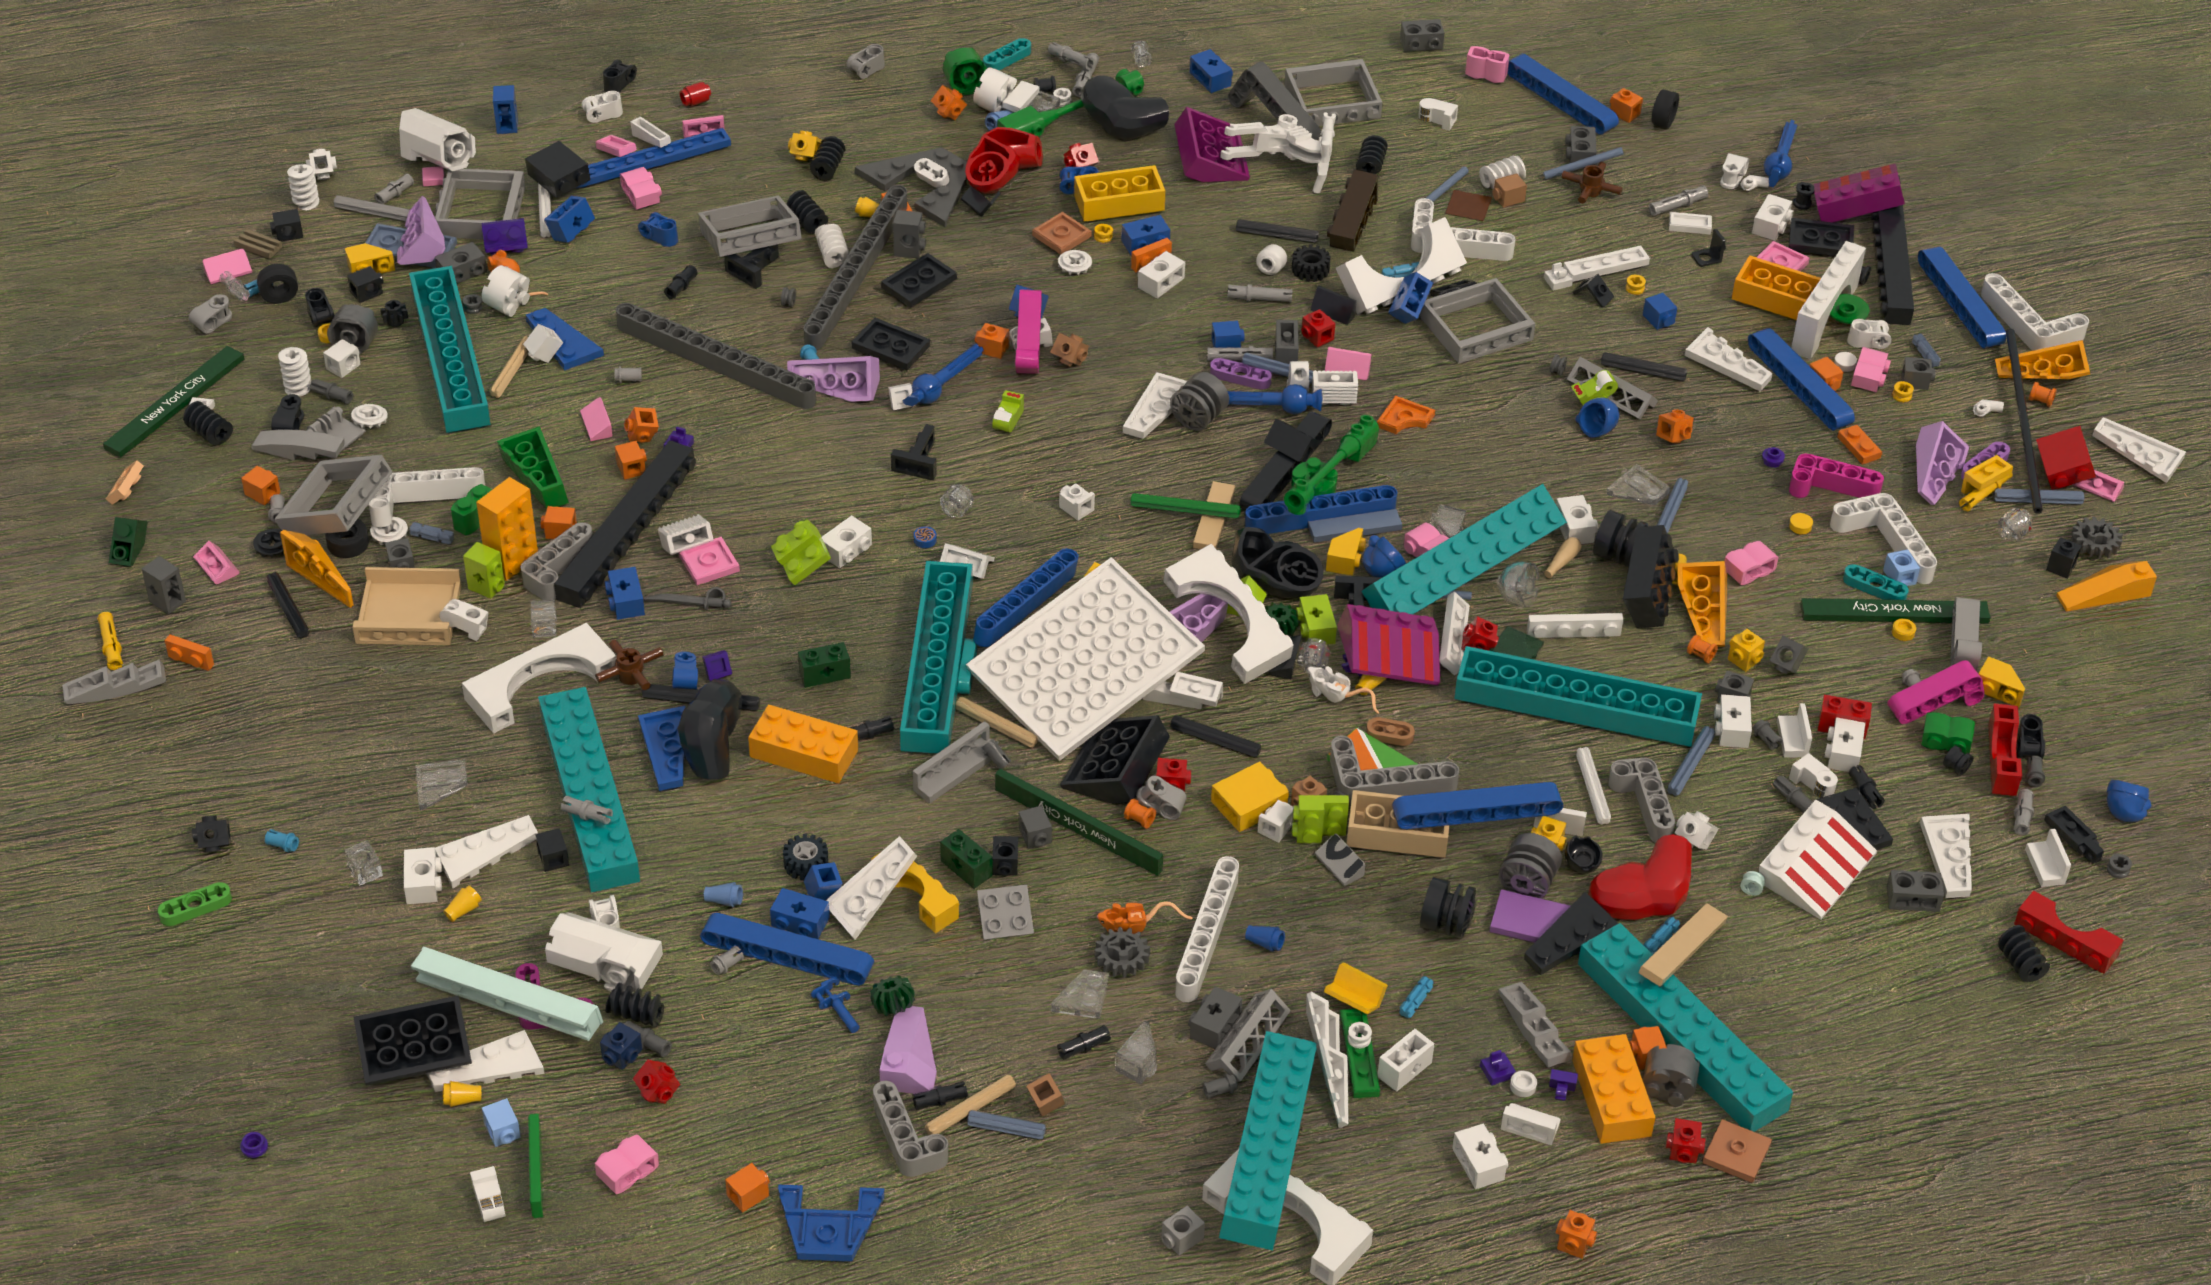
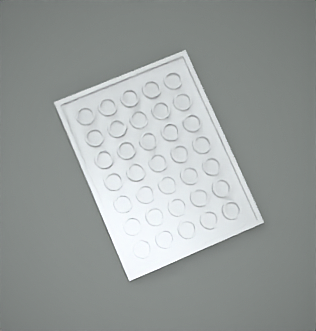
[966,557,1205,761]

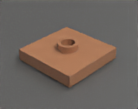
[1032,212,1092,255]
[1703,1119,1772,1183]

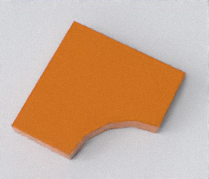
[1377,396,1435,434]

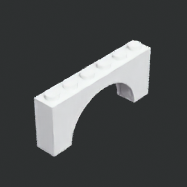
[1336,217,1467,315]
[1791,241,1866,360]
[1164,544,1293,684]
[462,623,617,734]
[1202,1149,1373,1285]

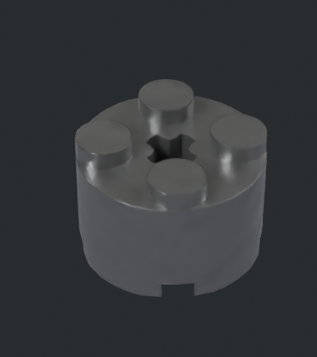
[327,304,378,354]
[1643,1044,1700,1106]

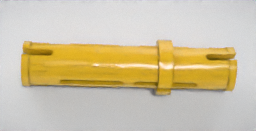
[1959,473,2013,512]
[97,612,123,670]

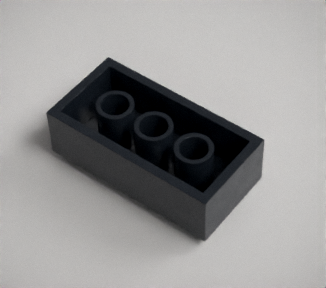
[1623,525,1679,628]

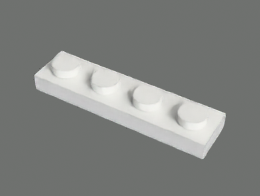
[1563,246,1650,282]
[1439,592,1470,675]
[1526,613,1623,638]

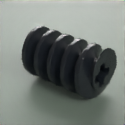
[1356,135,1388,174]
[810,136,846,181]
[787,190,828,234]
[183,401,233,445]
[1998,925,2050,982]
[605,983,664,1027]

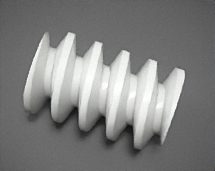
[1479,155,1526,189]
[287,164,320,211]
[815,224,849,269]
[278,347,311,397]

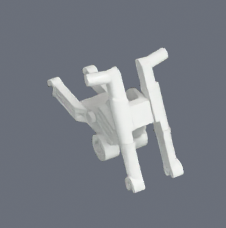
[1220,112,1336,193]

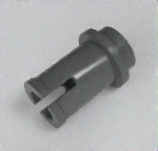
[1753,719,1783,750]
[982,739,1012,769]
[2026,756,2045,787]
[1202,1073,1238,1099]

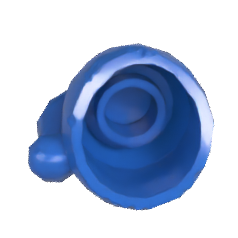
[1575,398,1620,437]
[1363,535,1406,578]
[2106,780,2152,823]

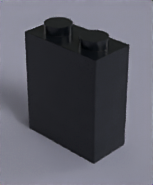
[525,141,591,198]

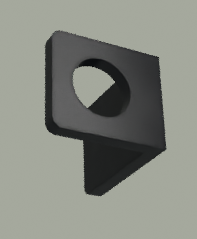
[961,187,1001,217]
[1691,229,1726,267]
[1572,274,1614,308]

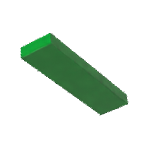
[1340,1009,1380,1098]
[528,1114,543,1218]

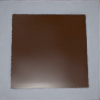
[1445,190,1492,221]

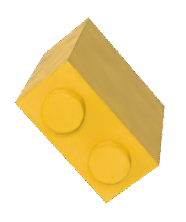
[1211,762,1289,832]

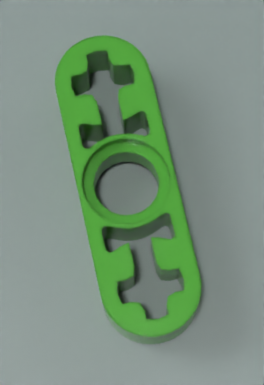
[158,882,232,926]

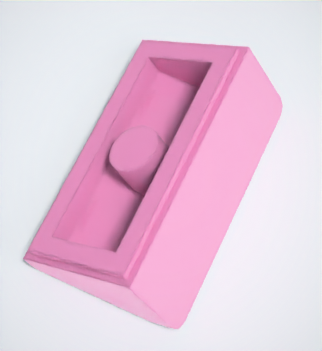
[682,115,724,138]
[202,249,252,284]
[1325,347,1371,380]
[580,397,612,441]
[2072,470,2124,502]
[193,541,240,585]

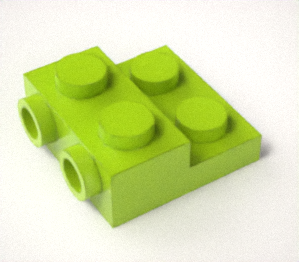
[771,519,831,585]
[1292,795,1349,844]

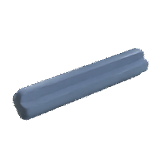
[967,1110,1046,1139]

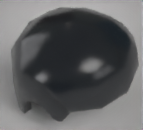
[1564,835,1603,873]

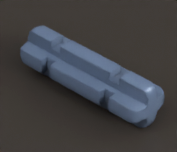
[1912,333,1941,368]
[410,522,454,545]

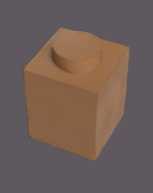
[1492,173,1527,208]
[1026,1073,1065,1117]

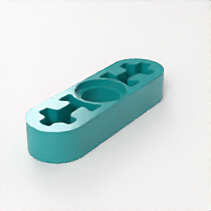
[983,38,1031,70]
[1843,564,1909,600]
[957,638,978,694]

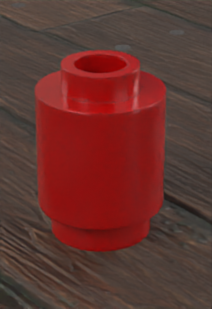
[679,81,711,107]

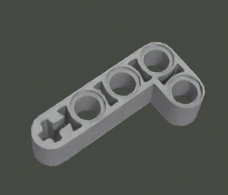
[521,522,593,601]
[1950,597,1982,671]
[1608,758,1675,843]
[873,1081,949,1177]

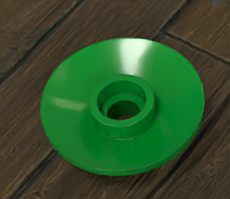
[1830,294,1870,324]

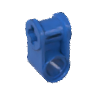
[1060,166,1099,194]
[638,212,678,247]
[672,652,698,689]

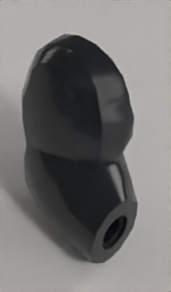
[1081,75,1169,142]
[1231,527,1324,598]
[678,679,742,779]

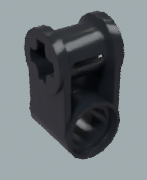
[603,59,637,93]
[305,288,335,328]
[271,394,305,430]
[2016,714,2045,760]

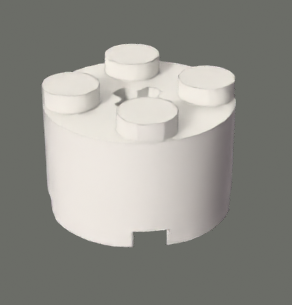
[973,67,1017,112]
[482,265,530,317]

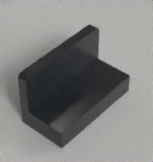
[1264,419,1320,462]

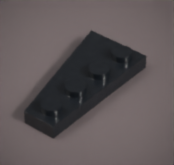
[1524,892,1619,975]

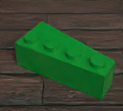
[497,426,569,510]

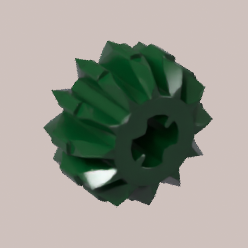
[1264,602,1299,636]
[870,976,915,1016]

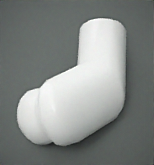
[1741,175,1769,191]
[1973,399,2004,417]

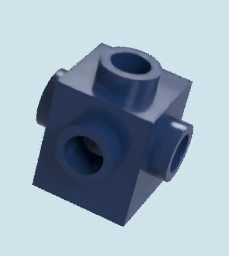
[600,1022,642,1070]

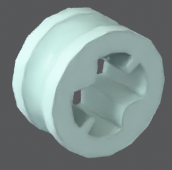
[1740,871,1765,896]

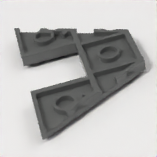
[855,147,967,227]

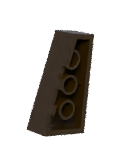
[1327,169,1378,252]

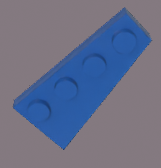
[526,308,604,371]
[638,706,686,791]

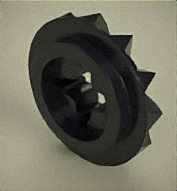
[253,529,284,558]

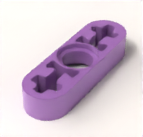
[1210,358,1272,390]
[1961,442,2010,480]

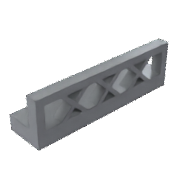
[1567,357,1658,420]
[913,721,992,804]
[1205,988,1291,1082]

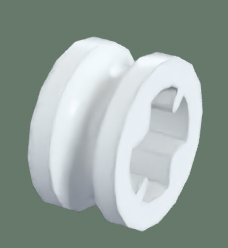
[1053,88,1071,107]
[1348,1022,1372,1049]

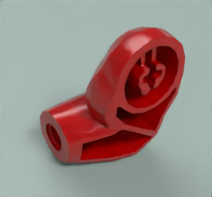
[965,127,1043,194]
[1588,834,1692,920]

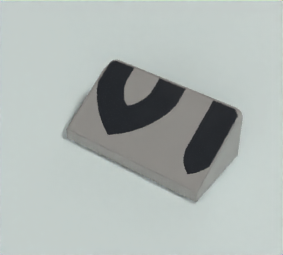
[1315,834,1365,886]

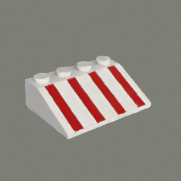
[1759,800,1877,920]

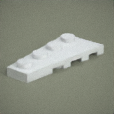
[826,836,917,940]
[426,1030,544,1092]

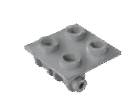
[306,406,366,452]
[977,885,1034,940]

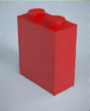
[2036,426,2096,490]

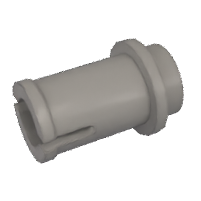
[615,366,642,383]
[268,494,285,523]
[1902,669,1921,687]
[710,946,744,975]

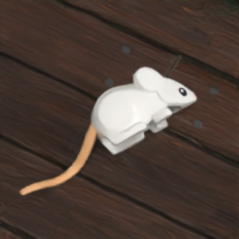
[1307,666,1379,714]

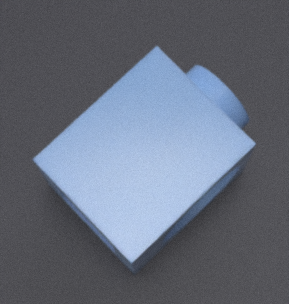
[1883,549,1920,586]
[482,1098,521,1147]

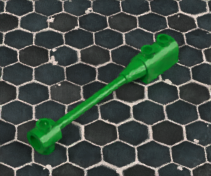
[997,69,1144,137]
[1284,415,1379,515]

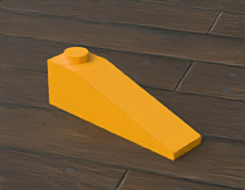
[1678,561,1727,647]

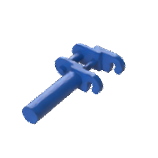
[811,977,860,1033]

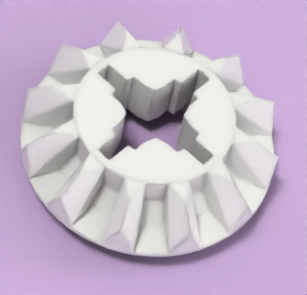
[1058,250,1092,276]
[351,404,388,429]
[370,517,408,545]

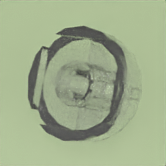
[1497,561,1539,608]

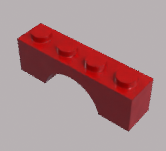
[1988,703,2022,796]
[2014,890,2124,974]

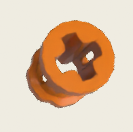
[2029,382,2057,407]
[1687,634,1718,664]
[1124,799,1156,829]

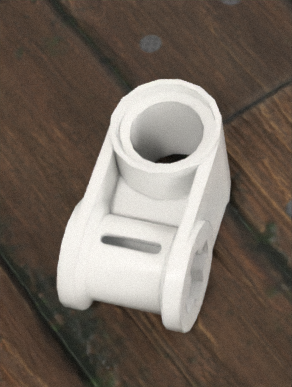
[582,91,623,123]
[1720,153,1749,189]
[1847,319,1891,349]
[588,895,620,928]

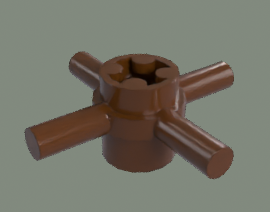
[1561,162,1623,204]
[595,640,664,690]

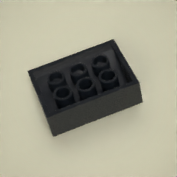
[1060,715,1170,804]
[353,995,472,1086]

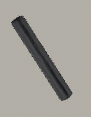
[1236,219,1319,243]
[1601,352,1687,381]
[267,572,309,639]
[1170,715,1261,757]

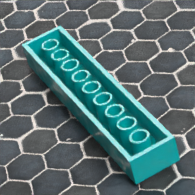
[409,266,491,433]
[1361,484,1567,615]
[900,561,973,753]
[1454,646,1702,747]
[538,687,640,893]
[1578,923,1793,1132]
[1219,1031,1317,1251]

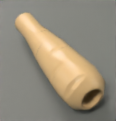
[1544,537,1582,578]

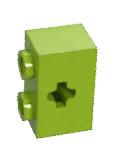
[463,542,505,599]
[1295,594,1337,647]

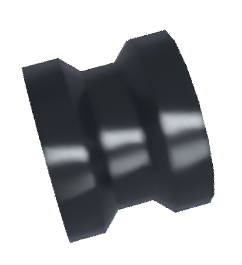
[1943,745,1974,776]

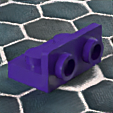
[481,218,528,255]

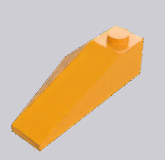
[1995,340,2090,379]
[280,530,354,608]
[2056,561,2157,612]

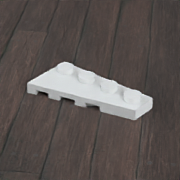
[1685,327,1772,391]
[1123,372,1187,439]
[2092,417,2186,483]
[1920,814,1972,898]
[435,815,538,888]

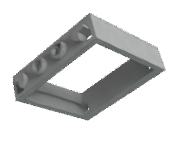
[1284,59,1382,126]
[434,169,525,239]
[698,195,802,257]
[1420,278,1535,364]
[274,455,393,535]

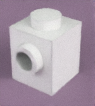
[523,324,563,363]

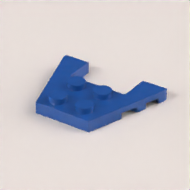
[778,1185,885,1261]

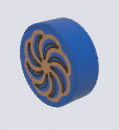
[914,527,937,548]

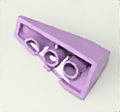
[397,196,445,265]
[787,356,880,402]
[1916,421,1969,505]
[879,1006,937,1094]

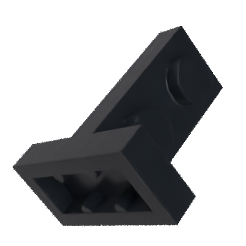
[724,244,779,289]
[891,424,937,481]
[1334,575,1382,606]

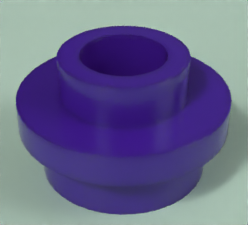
[1762,447,1785,468]
[240,1132,268,1158]

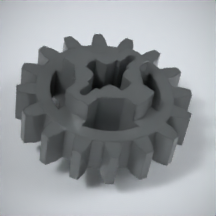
[2071,517,2123,559]
[1095,927,1150,978]

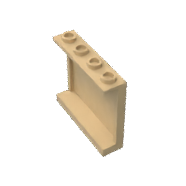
[353,567,461,645]

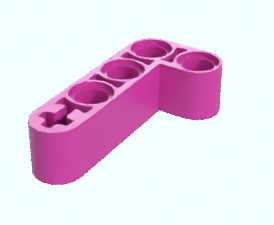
[1015,290,1042,374]
[1789,453,1884,498]
[1887,660,1984,724]

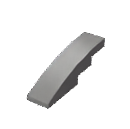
[252,430,345,460]
[62,659,166,704]
[1499,982,1571,1067]

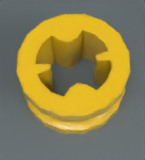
[1094,224,1113,243]
[1626,275,1646,295]
[1892,381,1914,403]

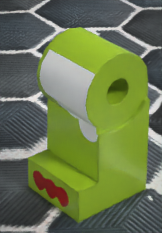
[1571,370,1618,405]
[992,390,1024,433]

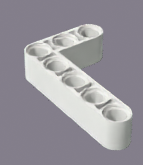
[1411,198,1516,261]
[1981,273,2089,351]
[369,467,485,527]
[1830,493,1937,584]

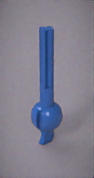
[1764,120,1797,187]
[902,343,983,406]
[1228,384,1323,415]

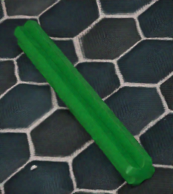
[1130,493,1241,519]

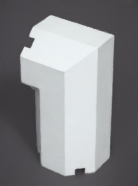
[399,108,476,171]
[545,912,663,994]

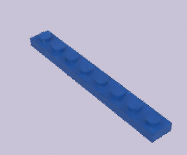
[576,128,731,189]

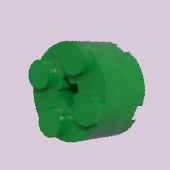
[943,48,987,95]
[1291,457,1338,496]

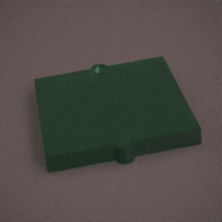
[1489,626,1544,659]

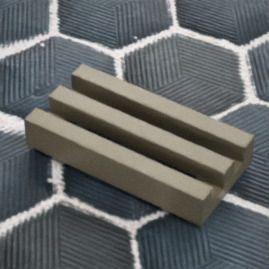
[234,229,282,259]

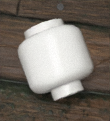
[1256,244,1287,275]

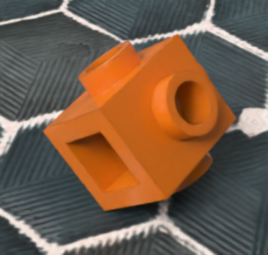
[930,85,967,120]
[624,407,659,443]
[1656,409,1694,443]
[1556,1210,1598,1259]

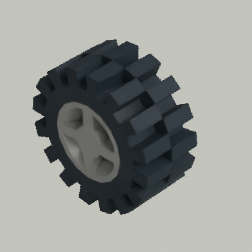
[783,834,829,881]

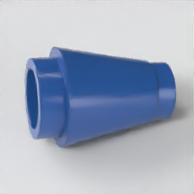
[1245,925,1285,952]

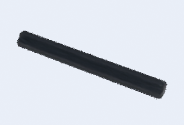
[642,684,760,711]

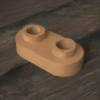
[1366,717,1415,746]

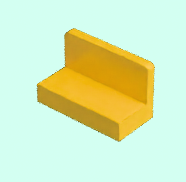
[1961,455,2013,494]
[1324,962,1388,1014]

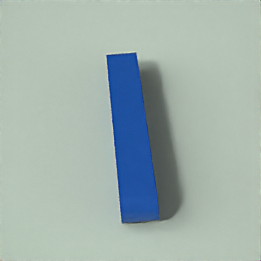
[1507,54,1619,135]
[1918,246,2006,348]
[1748,328,1855,430]
[1245,485,1398,534]
[973,548,1079,647]
[1392,782,1563,829]
[700,913,874,986]

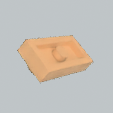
[106,460,144,505]

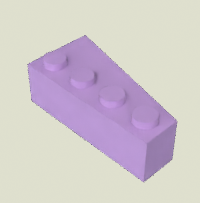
[1170,594,1228,642]

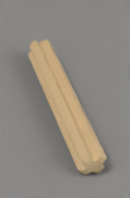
[489,336,529,398]
[955,697,1038,748]
[925,1075,1016,1135]

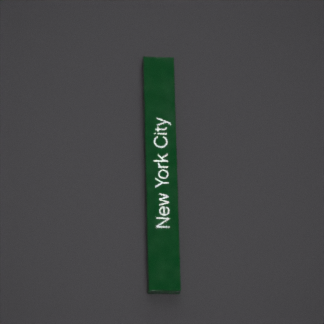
[103,346,245,458]
[1800,598,1991,624]
[995,769,1163,876]

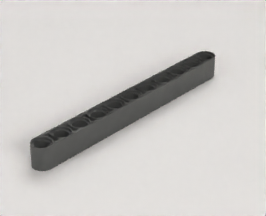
[803,185,907,350]
[616,303,816,409]

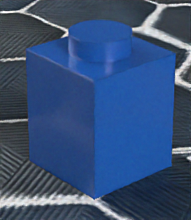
[1643,293,1678,330]
[1211,321,1245,348]
[804,862,843,900]

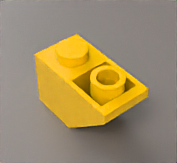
[345,243,395,274]
[1326,528,1366,576]
[1979,656,2025,708]

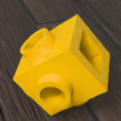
[788,131,822,162]
[1728,629,1765,672]
[1531,816,1567,852]

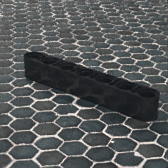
[1239,411,1332,510]

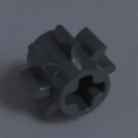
[380,300,408,327]

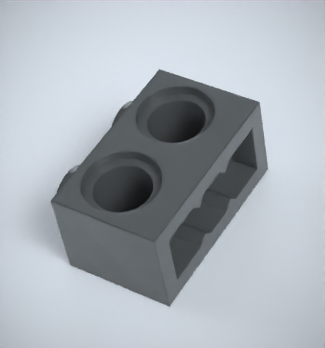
[1400,19,1445,52]
[1565,126,1597,168]
[1886,870,1944,912]

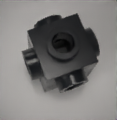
[192,815,232,852]

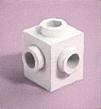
[306,149,337,180]
[1675,811,1719,850]

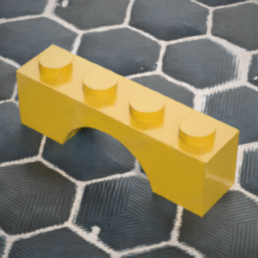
[871,852,959,934]

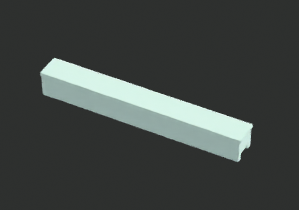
[411,946,603,1041]

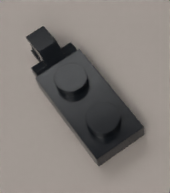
[2044,806,2104,864]

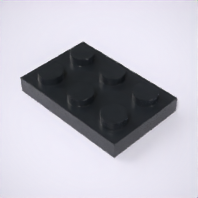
[1789,218,1854,256]
[881,253,957,308]
[852,318,930,370]
[1813,787,1893,850]

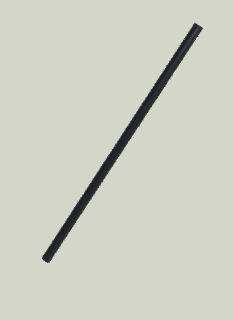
[2006,329,2043,514]

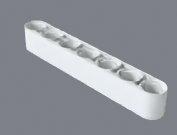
[1175,856,1239,1002]

